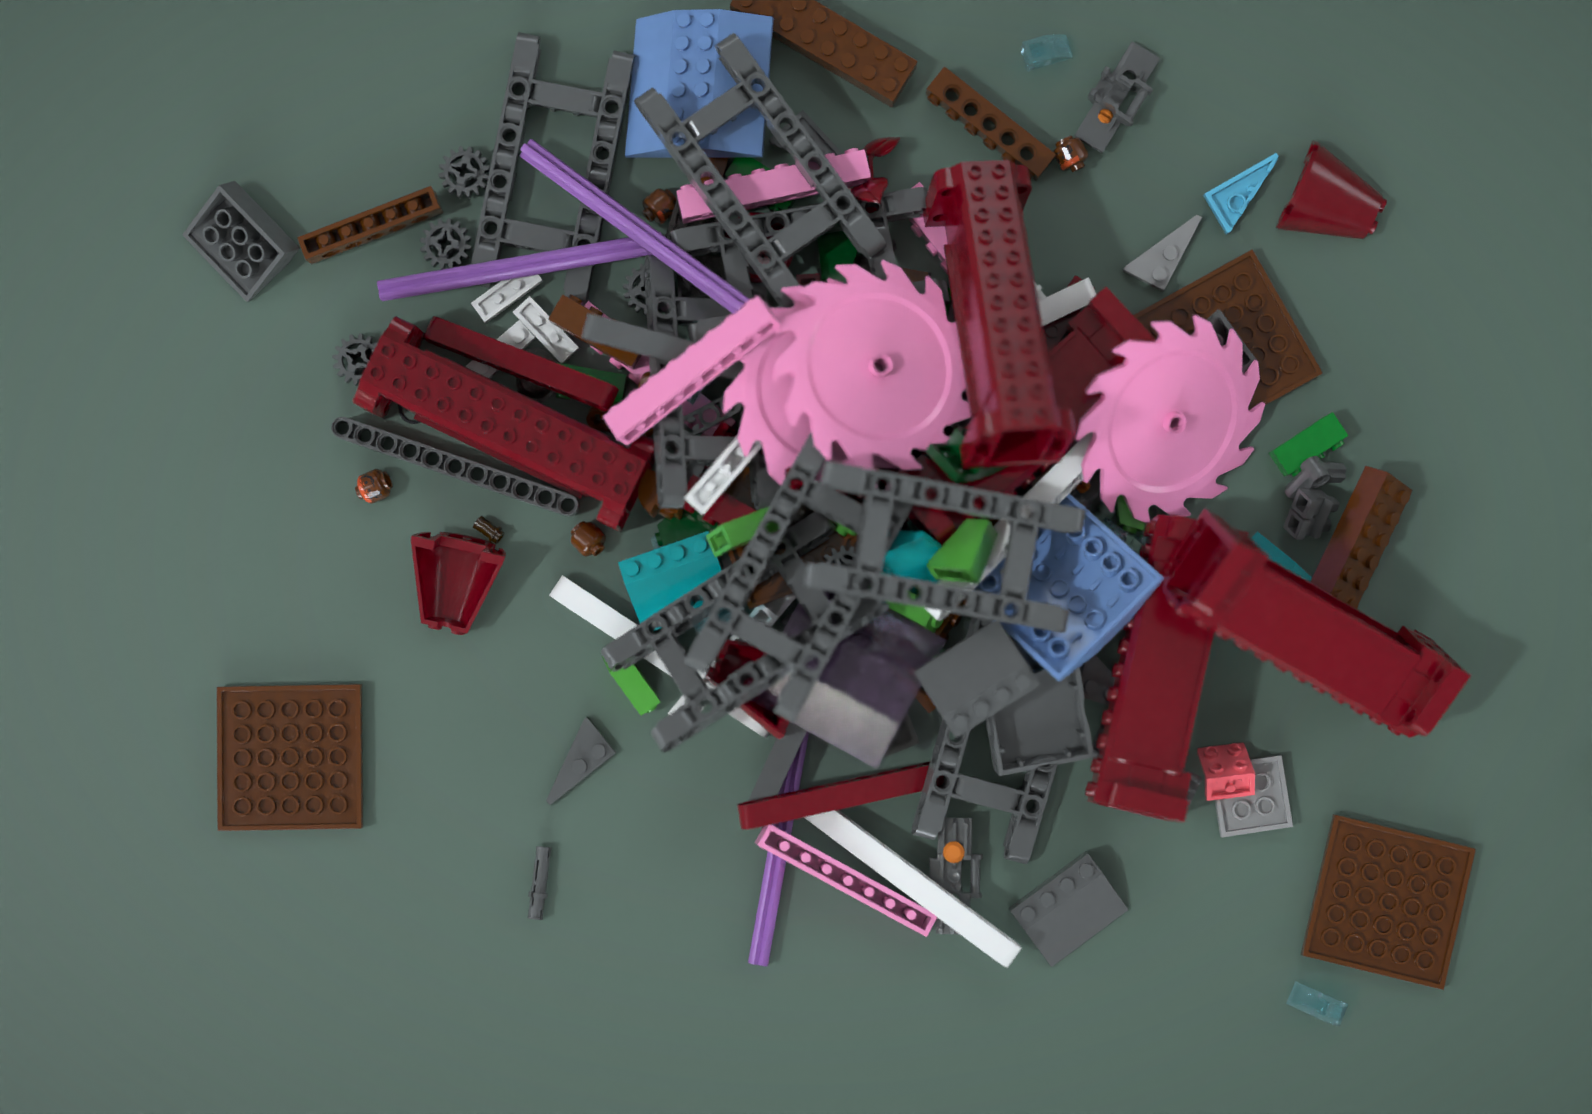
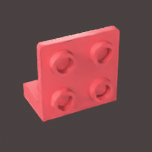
[1197,743,1255,801]

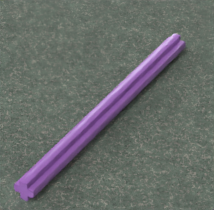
[520,139,750,314]
[377,232,661,301]
[748,723,811,966]

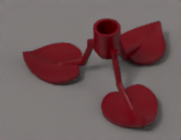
[848,137,900,213]

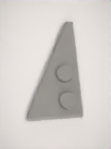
[1123,215,1202,292]

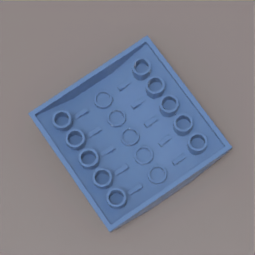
[625,9,774,158]
[973,494,1164,681]

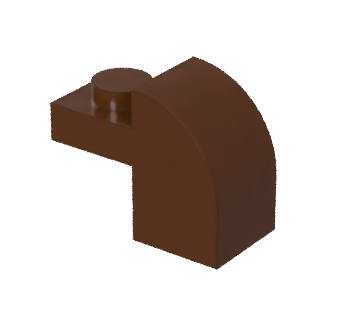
[638,468,684,520]

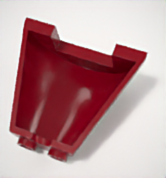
[1275,140,1387,239]
[411,532,506,635]
[704,639,810,739]

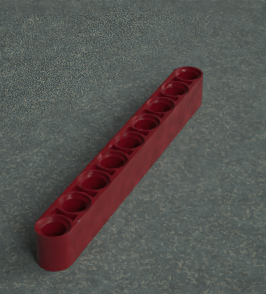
[423,316,619,412]
[737,761,945,830]

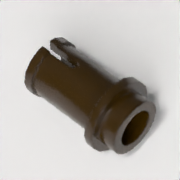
[473,516,505,544]

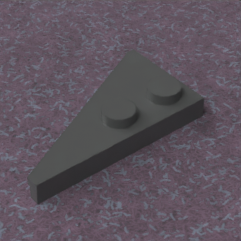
[546,717,616,805]

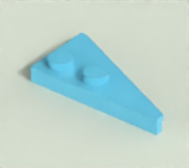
[1203,153,1279,234]

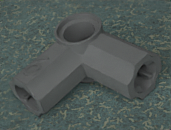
[1284,456,1347,501]

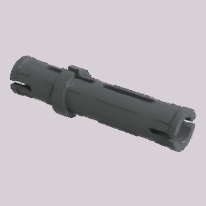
[527,846,552,920]

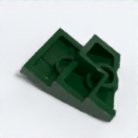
[926,428,1008,483]

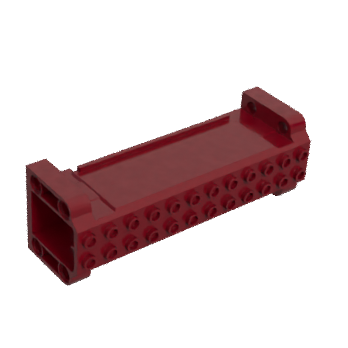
[923,160,1075,468]
[897,287,1156,546]
[353,316,656,533]
[1162,508,1471,738]
[1085,514,1249,822]

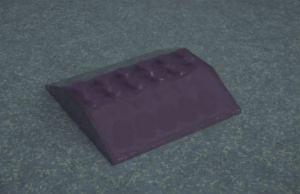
[750,589,947,769]

